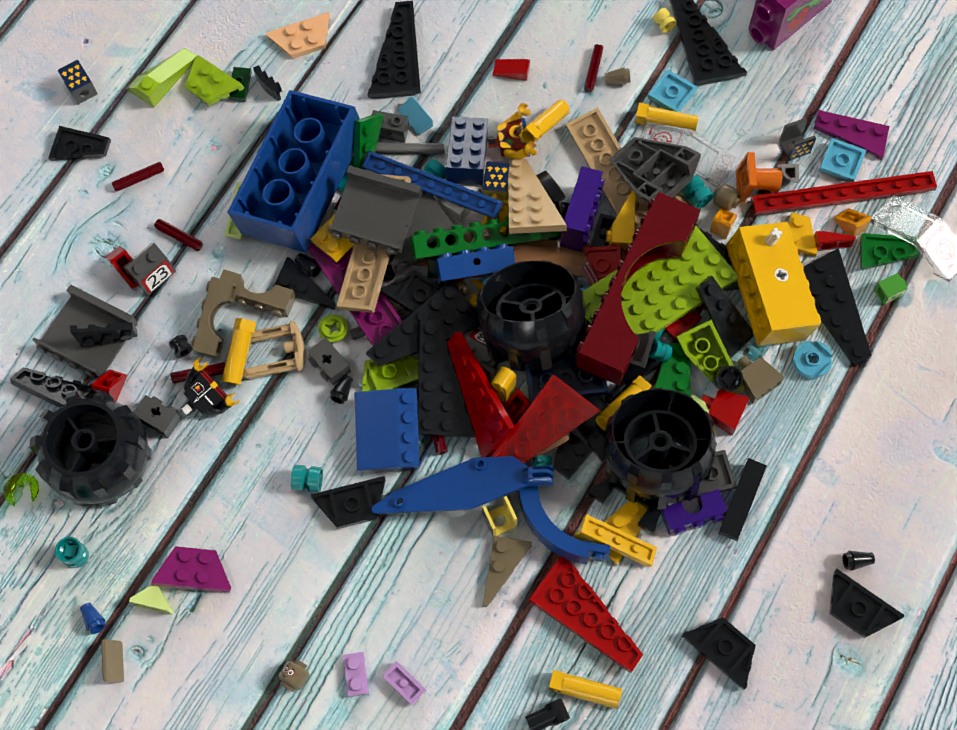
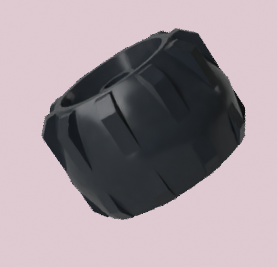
[476,260,587,372]
[604,388,717,509]
[29,390,152,507]

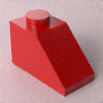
[105,246,138,289]

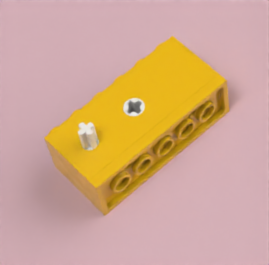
[726,222,821,346]

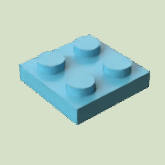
[648,70,698,112]
[819,138,867,182]

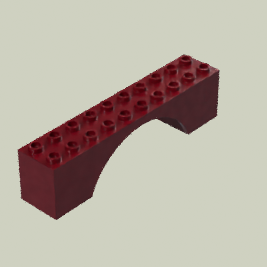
[575,192,701,386]

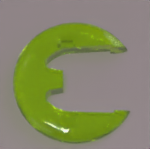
[4,473,39,506]

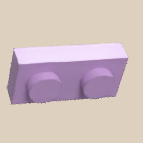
[343,652,369,697]
[382,661,427,706]

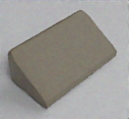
[101,639,124,684]

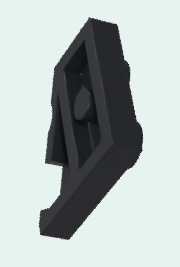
[553,432,594,480]

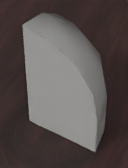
[778,164,799,183]

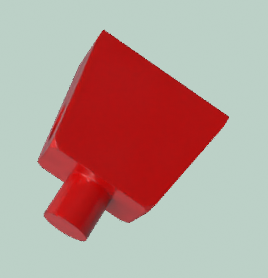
[701,390,749,436]

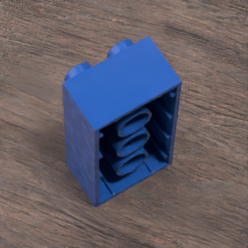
[227,90,360,253]

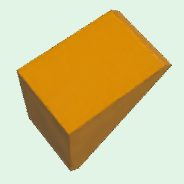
[709,208,738,239]
[834,208,871,236]

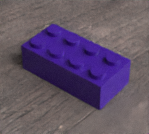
[560,166,605,252]

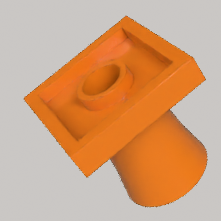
[735,152,782,203]

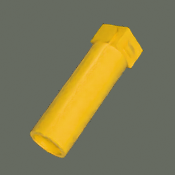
[519,100,570,143]
[635,102,699,134]
[222,318,257,385]
[596,376,652,431]
[548,670,622,709]

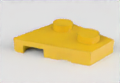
[788,212,818,257]

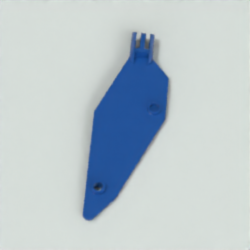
[372,456,554,514]

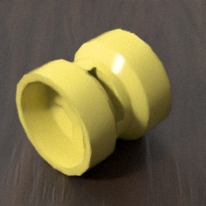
[653,8,677,33]

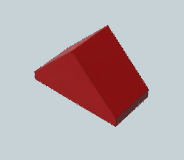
[91,369,127,401]
[503,389,531,425]

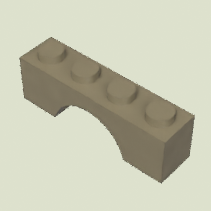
[220,269,296,317]
[192,277,238,357]

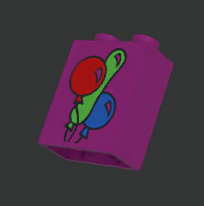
[748,0,832,51]

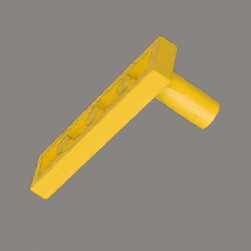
[574,514,657,567]

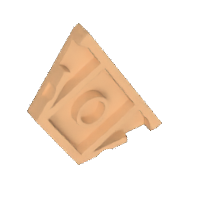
[266,12,331,59]

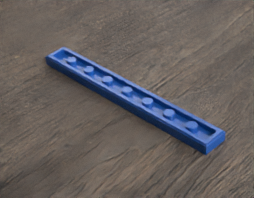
[362,151,503,219]

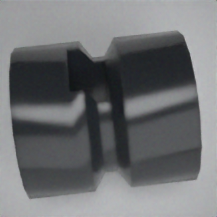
[712,366,743,391]

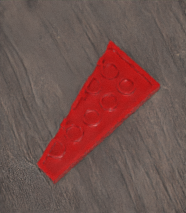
[447,332,515,458]

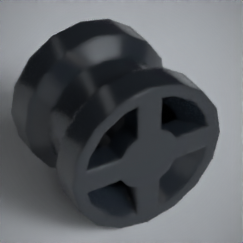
[169,335,193,358]

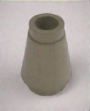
[604,67,631,85]

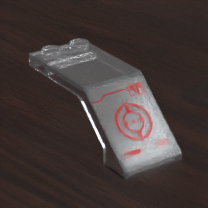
[639,122,736,187]
[870,195,957,282]

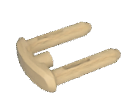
[243,320,306,379]

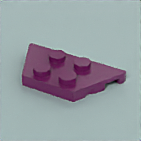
[151,546,231,593]

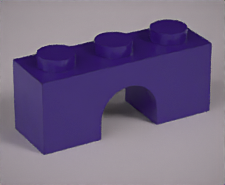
[660,489,727,535]

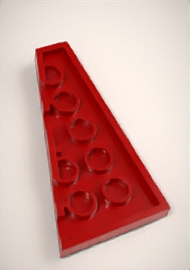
[492,375,601,463]
[529,556,643,673]

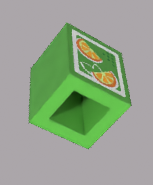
[874,273,908,305]

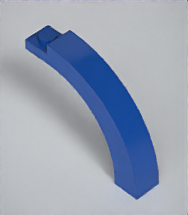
[518,486,610,565]

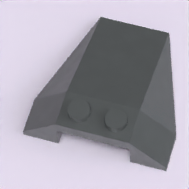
[609,137,701,202]

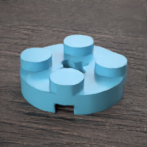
[792,341,832,380]

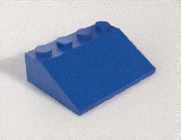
[354,388,420,471]

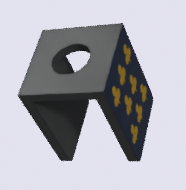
[58,60,98,105]
[779,118,816,161]

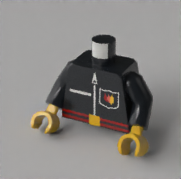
[181,357,240,416]

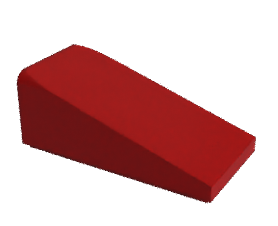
[492,59,530,81]
[814,231,856,251]

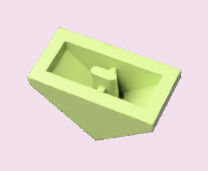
[129,586,174,615]

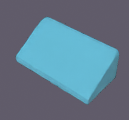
[398,96,433,136]

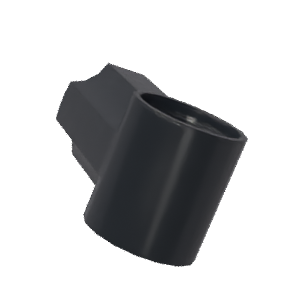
[525,698,570,730]

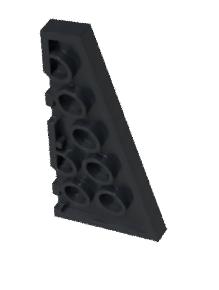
[367,0,421,98]
[417,319,476,438]

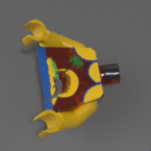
[487,103,537,160]

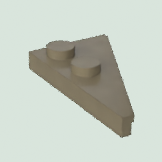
[483,536,532,607]

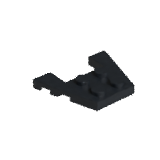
[588,478,661,535]

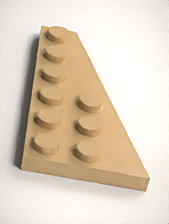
[508,159,567,234]

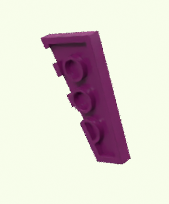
[813,110,890,160]

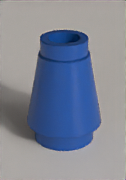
[80,603,106,634]

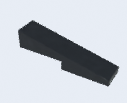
[718,458,767,541]

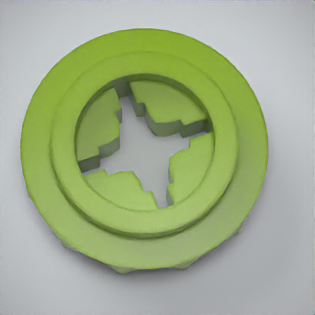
[318,314,349,343]

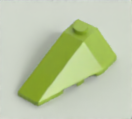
[126,48,197,107]
[676,320,745,394]

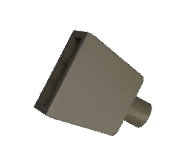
[737,355,785,404]

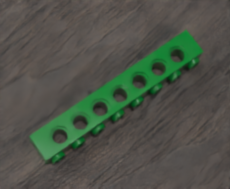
[409,217,561,259]

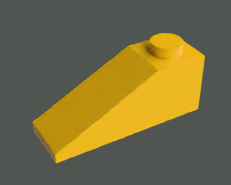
[606,191,635,250]

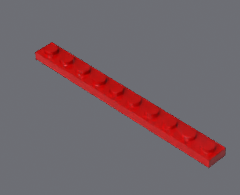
[751,171,937,215]

